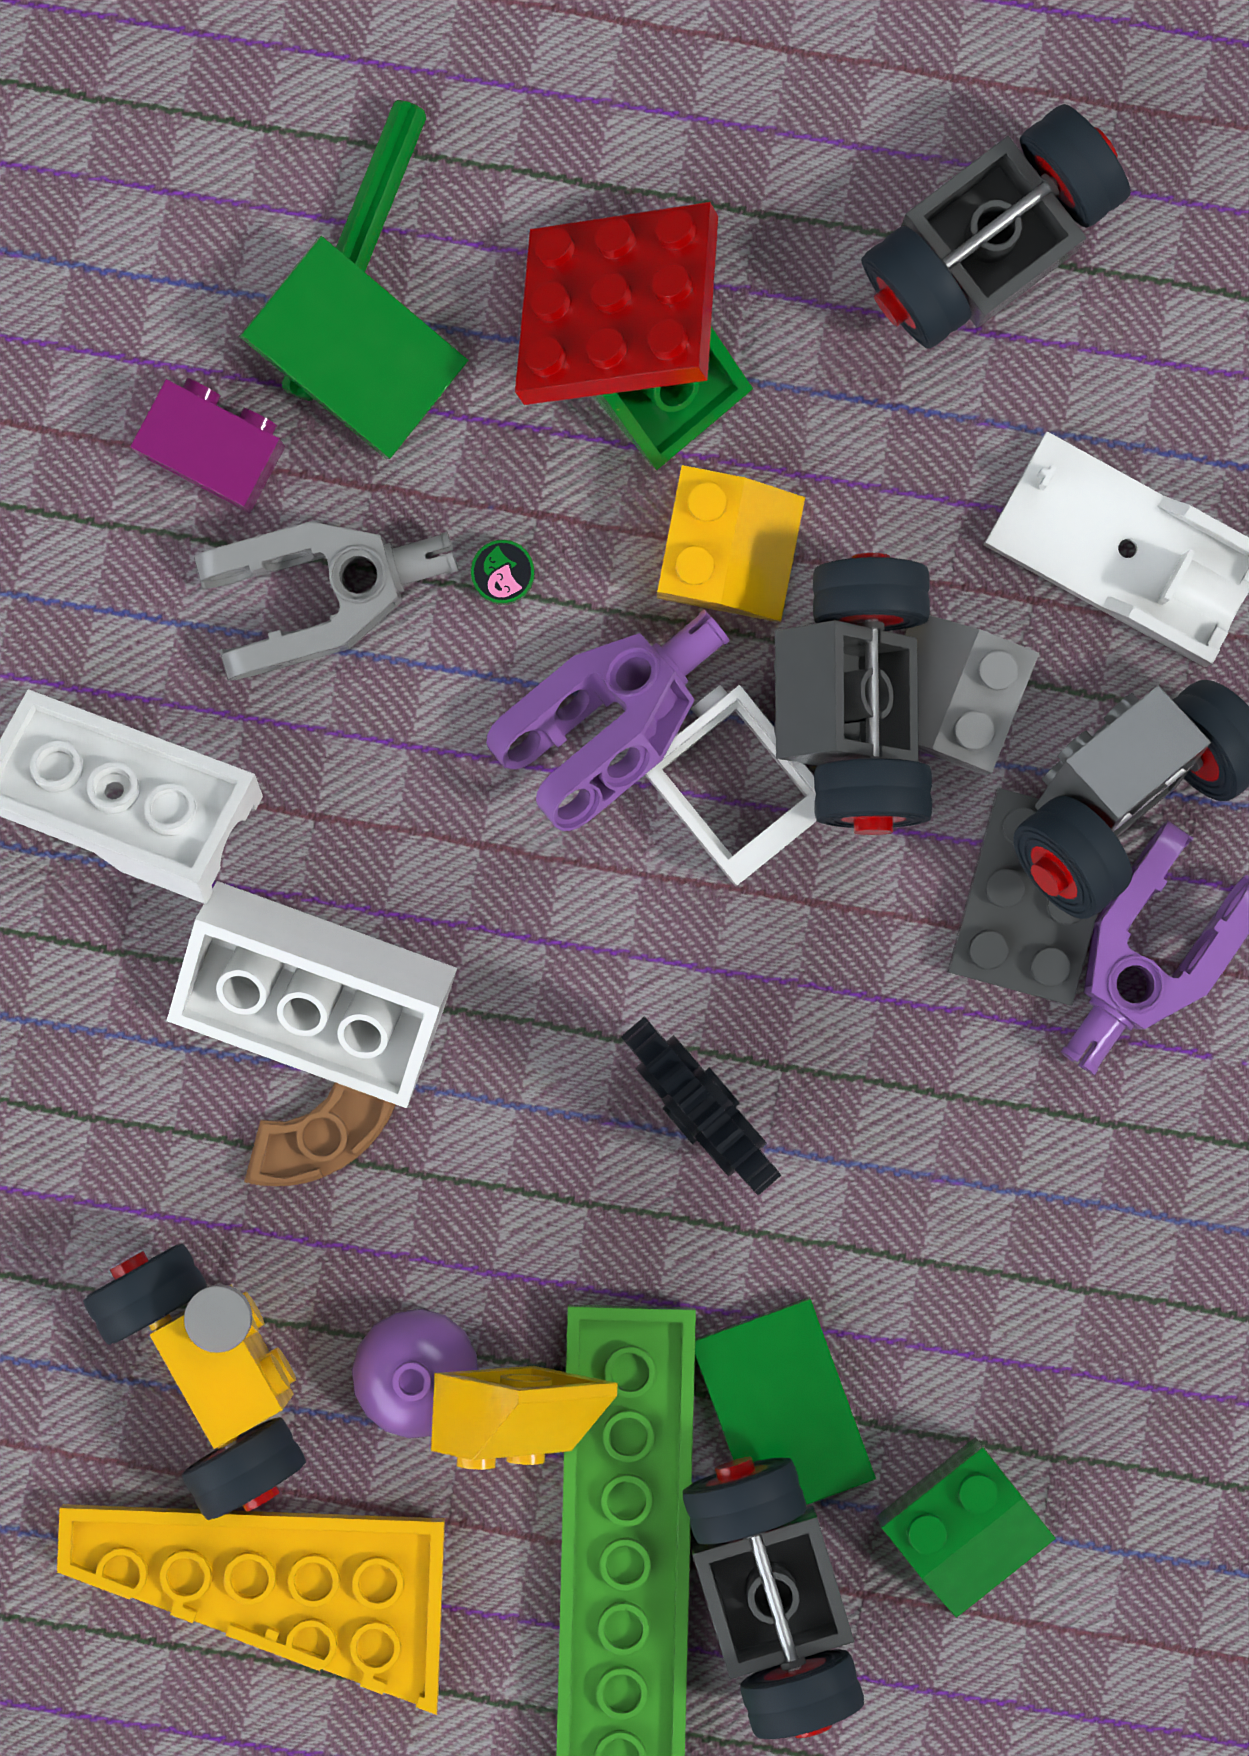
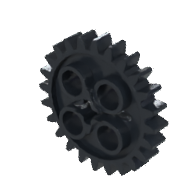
[621,1016,782,1196]

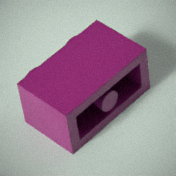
[130,378,285,514]

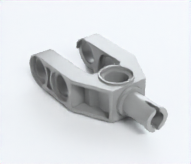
[194,521,459,681]

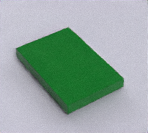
[238,236,469,460]
[695,1297,876,1505]

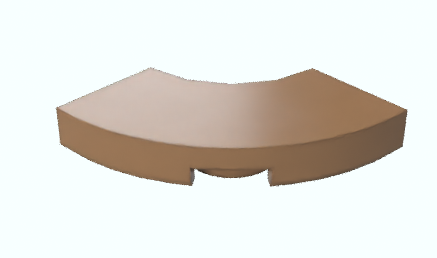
[244,1082,396,1186]

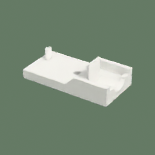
[984,432,1249,667]
[0,689,263,905]

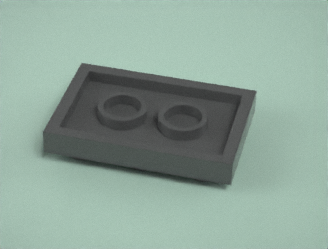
[947,788,1118,1006]

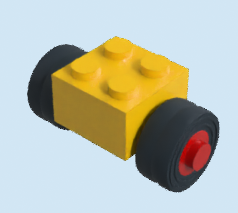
[83,1243,306,1520]

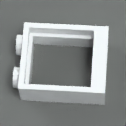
[645,685,816,886]

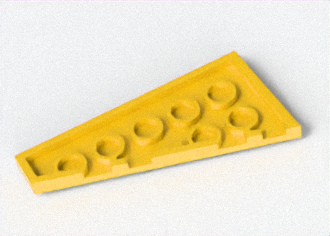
[57,1504,445,1715]

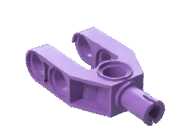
[486,609,730,831]
[1061,820,1249,1075]

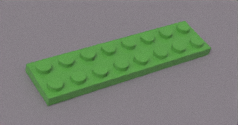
[556,1304,696,1756]

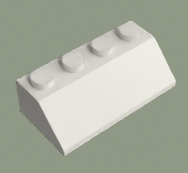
[167,881,457,1108]

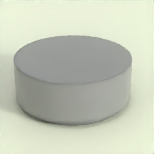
[184,1284,252,1353]

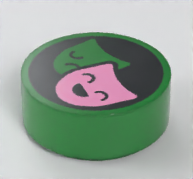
[471,540,535,605]

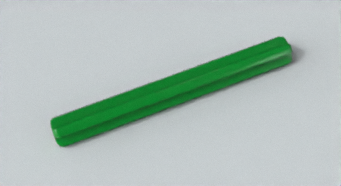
[282,100,426,401]

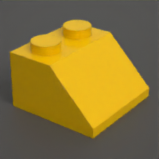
[656,465,805,623]
[431,1366,618,1470]

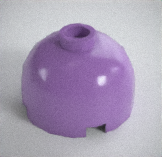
[351,1309,479,1439]

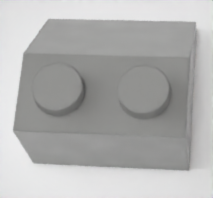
[905,615,1039,776]

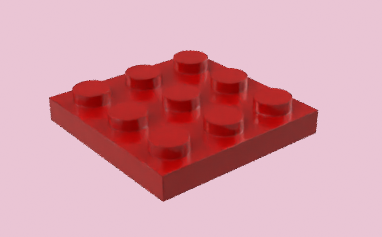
[515,202,718,405]

